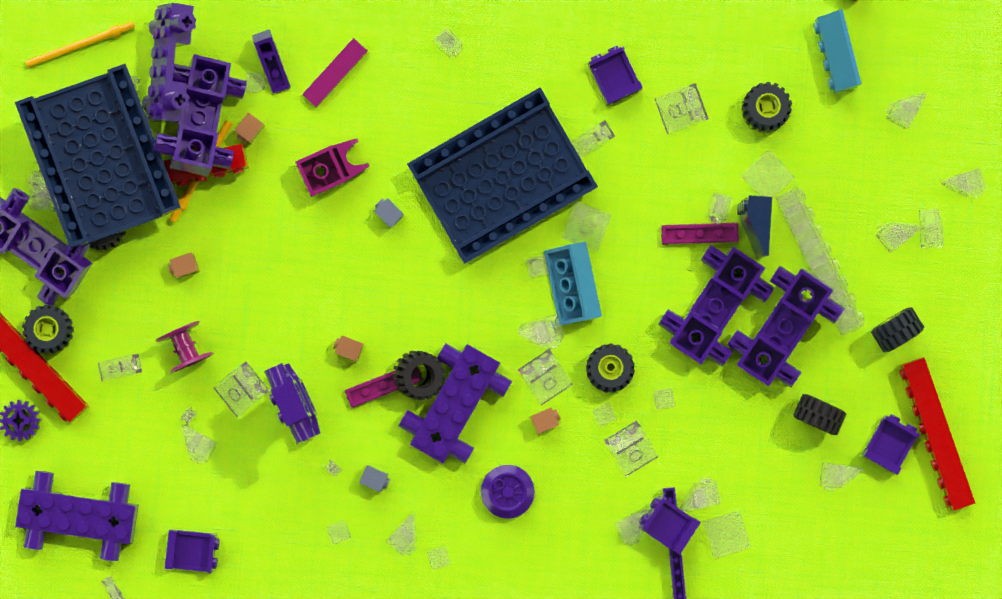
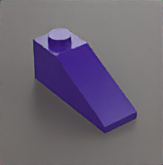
[252,29,291,94]

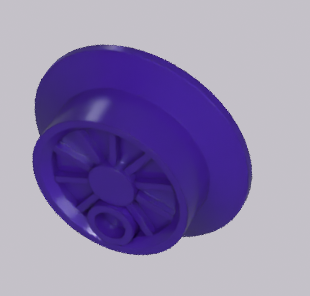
[481,465,535,519]

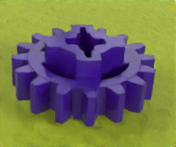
[0,400,42,441]

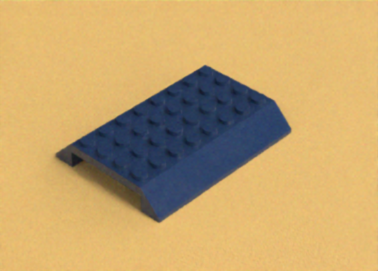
[14,63,181,248]
[407,87,598,264]

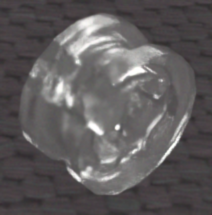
[180,406,198,426]
[324,459,343,478]

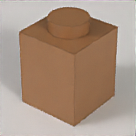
[234,113,265,144]
[168,252,200,278]
[333,335,364,362]
[530,407,561,434]

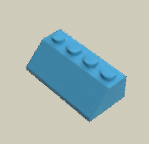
[813,9,862,94]
[544,242,602,326]

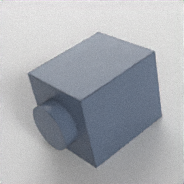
[374,198,404,228]
[359,465,390,492]

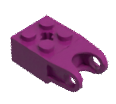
[295,138,370,197]

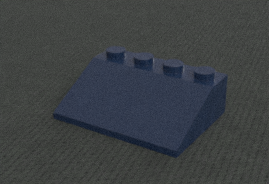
[737,195,772,259]

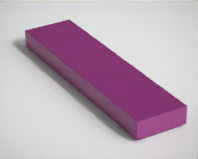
[302,38,368,108]
[661,223,739,245]
[345,366,423,408]

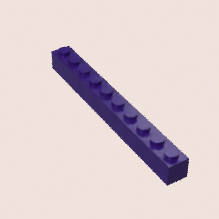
[662,487,686,599]

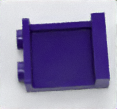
[588,45,643,106]
[862,414,920,475]
[638,496,701,555]
[165,529,220,573]

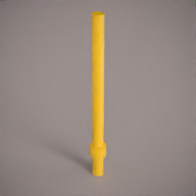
[25,21,135,68]
[169,120,233,223]

